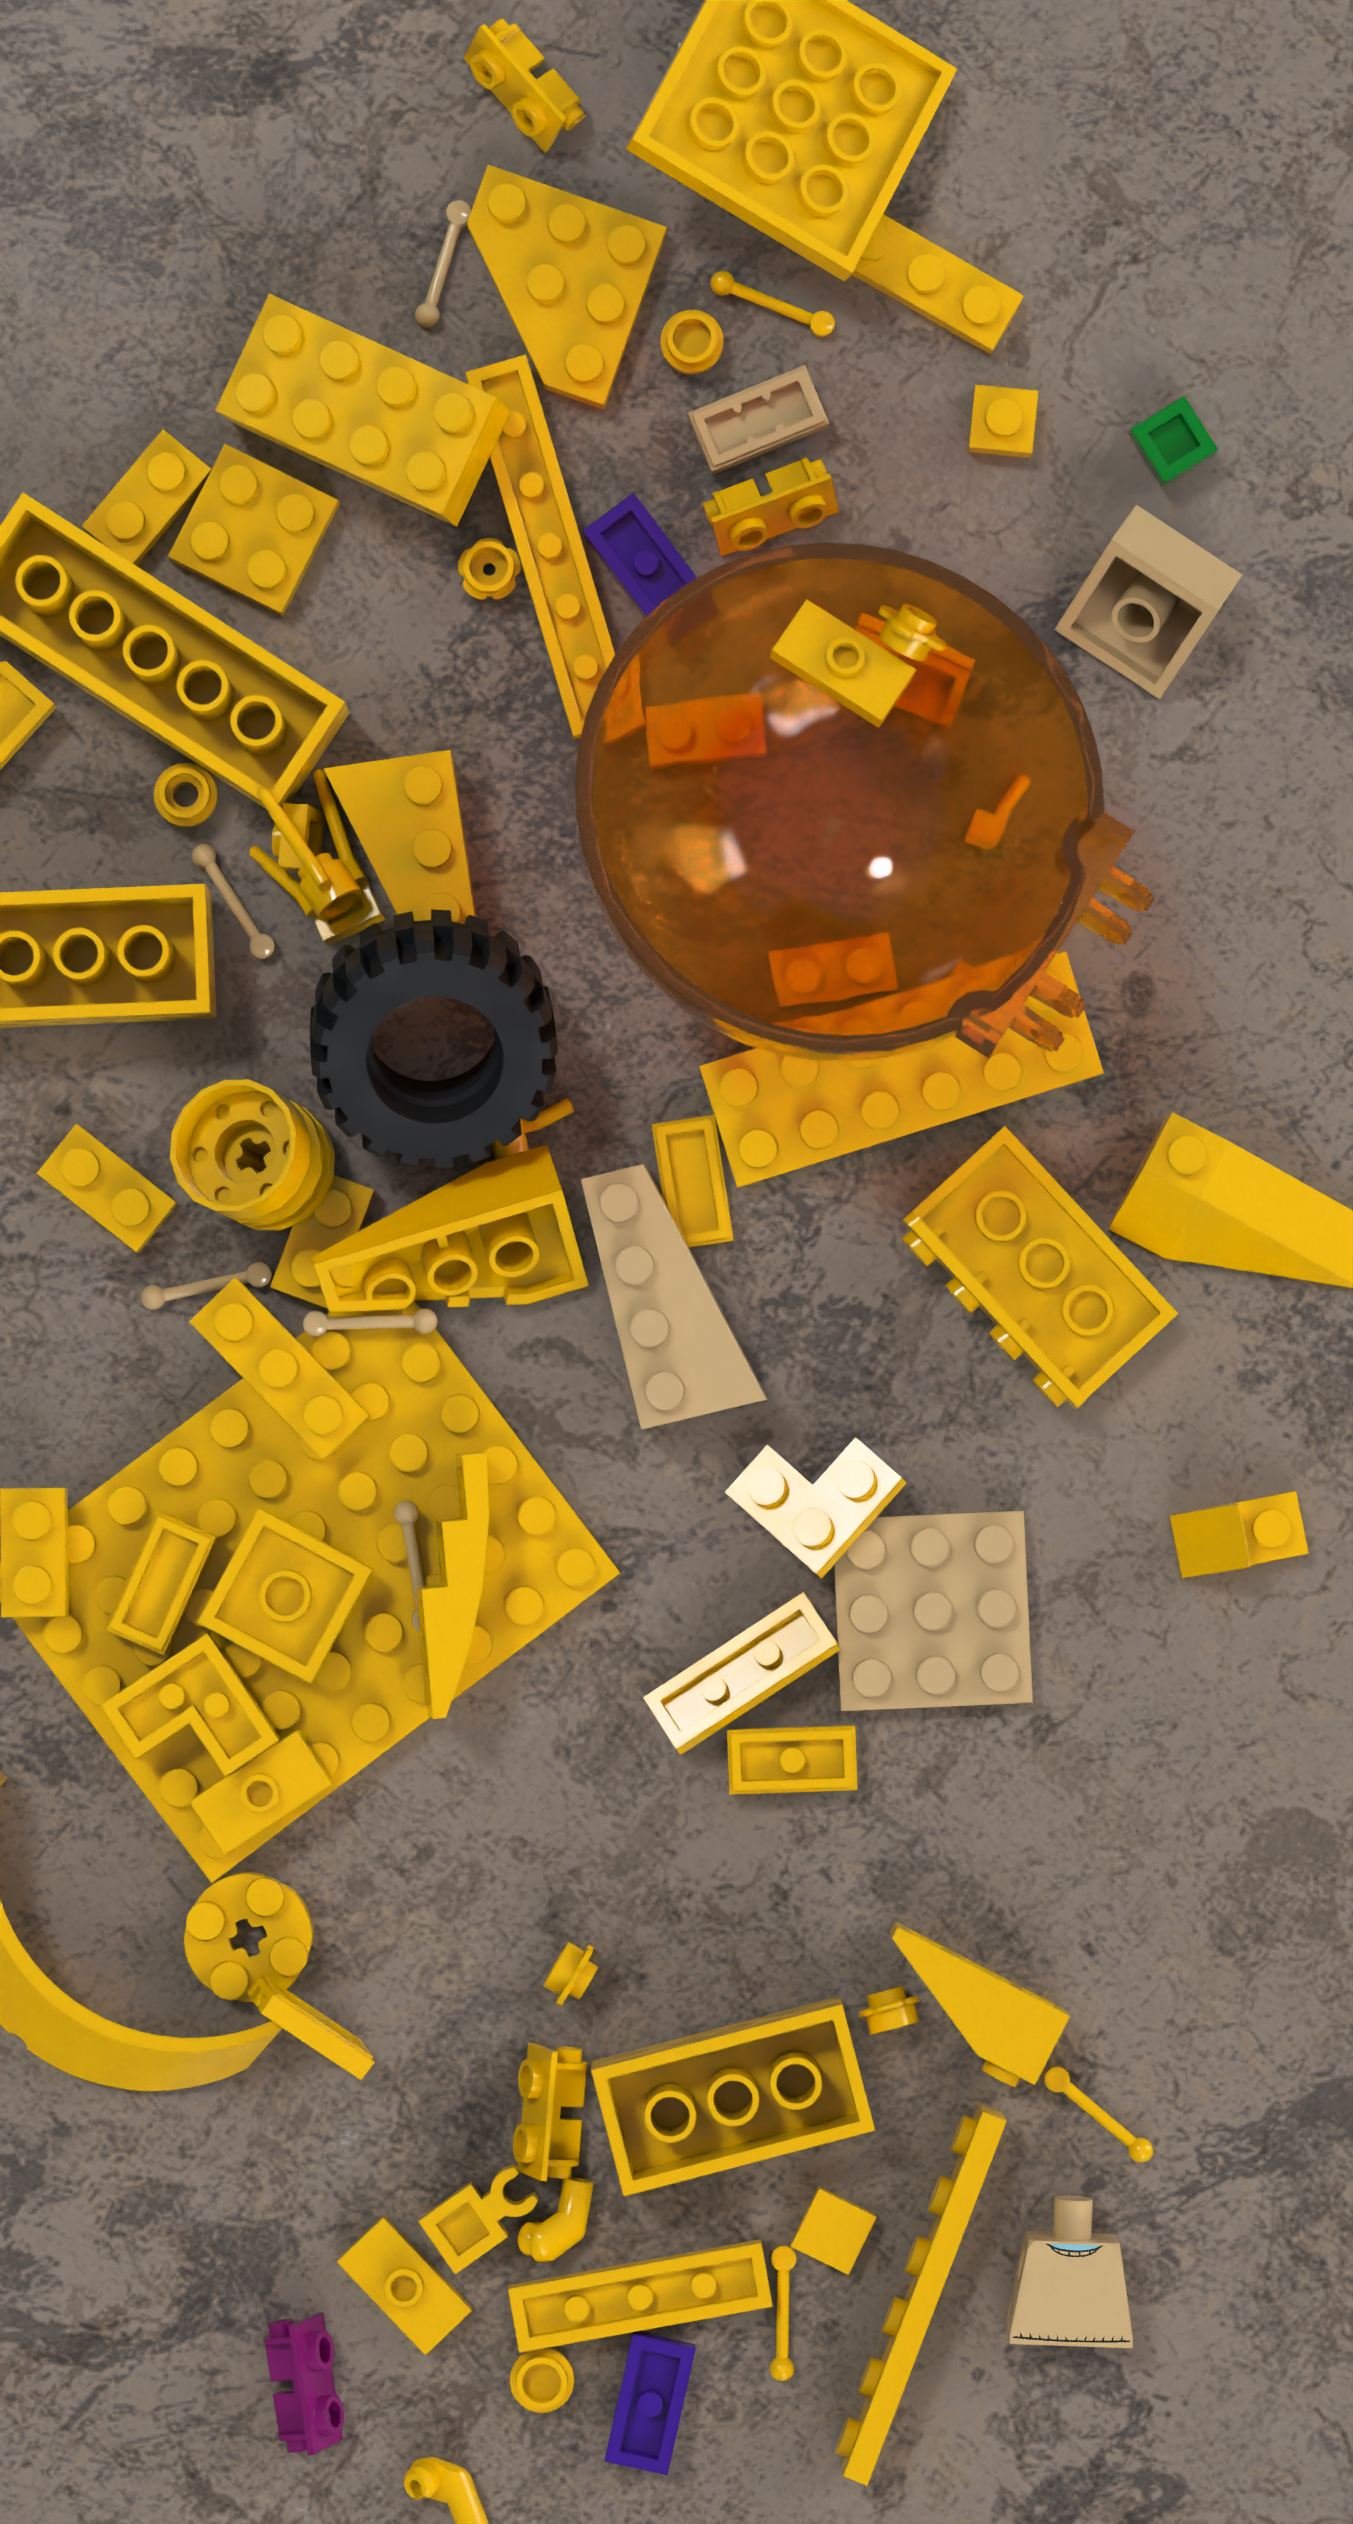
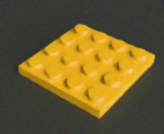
[625,0,957,282]

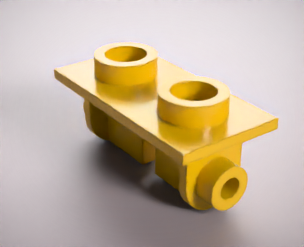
[463,18,586,153]
[702,457,839,557]
[512,2043,588,2181]

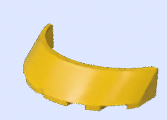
[0,1771,282,2091]

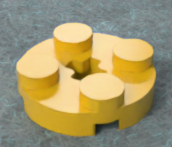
[184,1872,314,2002]

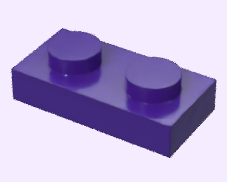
[582,493,710,636]
[605,2331,696,2475]

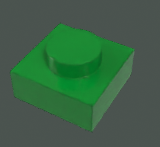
[1129,396,1218,487]

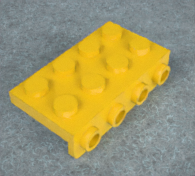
[901,1126,1179,1409]

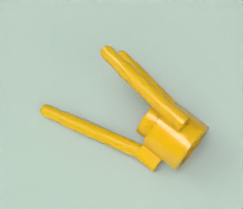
[249,769,366,921]

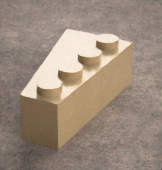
[581,1164,768,1430]

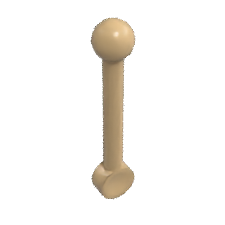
[415,200,471,328]
[191,844,275,960]
[140,1262,272,1310]
[303,1308,438,1337]
[393,1501,425,1632]

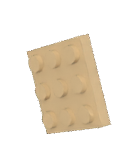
[834,1510,1033,1711]

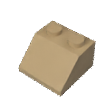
[1054,505,1242,699]

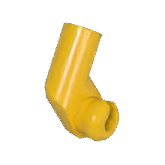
[517,2176,594,2262]
[403,2457,489,2524]

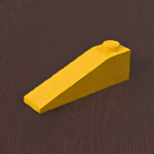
[1107,1112,1353,1288]
[312,1145,589,1312]

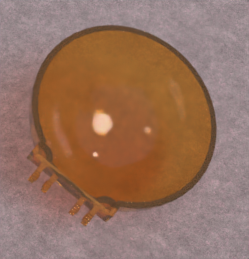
[574,542,1154,1062]

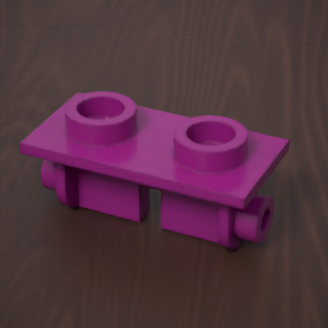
[263,2312,344,2455]

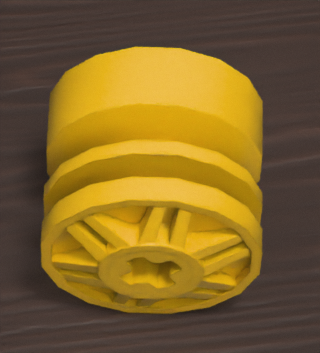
[170,1079,335,1230]

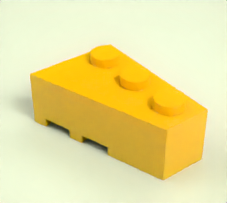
[323,750,476,924]

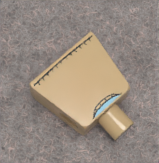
[1006,2195,1133,2348]

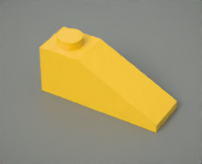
[889,1921,1070,2087]

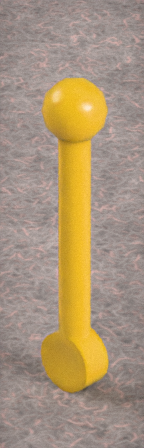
[710,271,835,338]
[1044,2066,1153,2163]
[769,2245,797,2382]

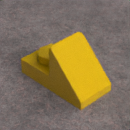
[1168,1491,1309,1578]

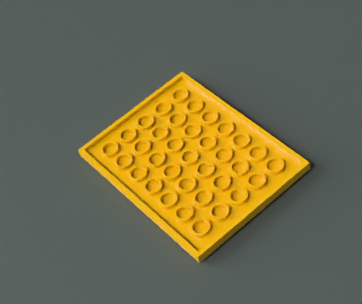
[0,1301,621,1883]

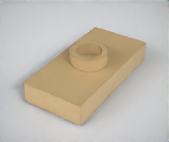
[688,365,829,475]

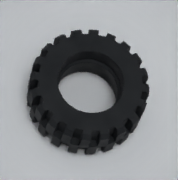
[310,909,558,1169]

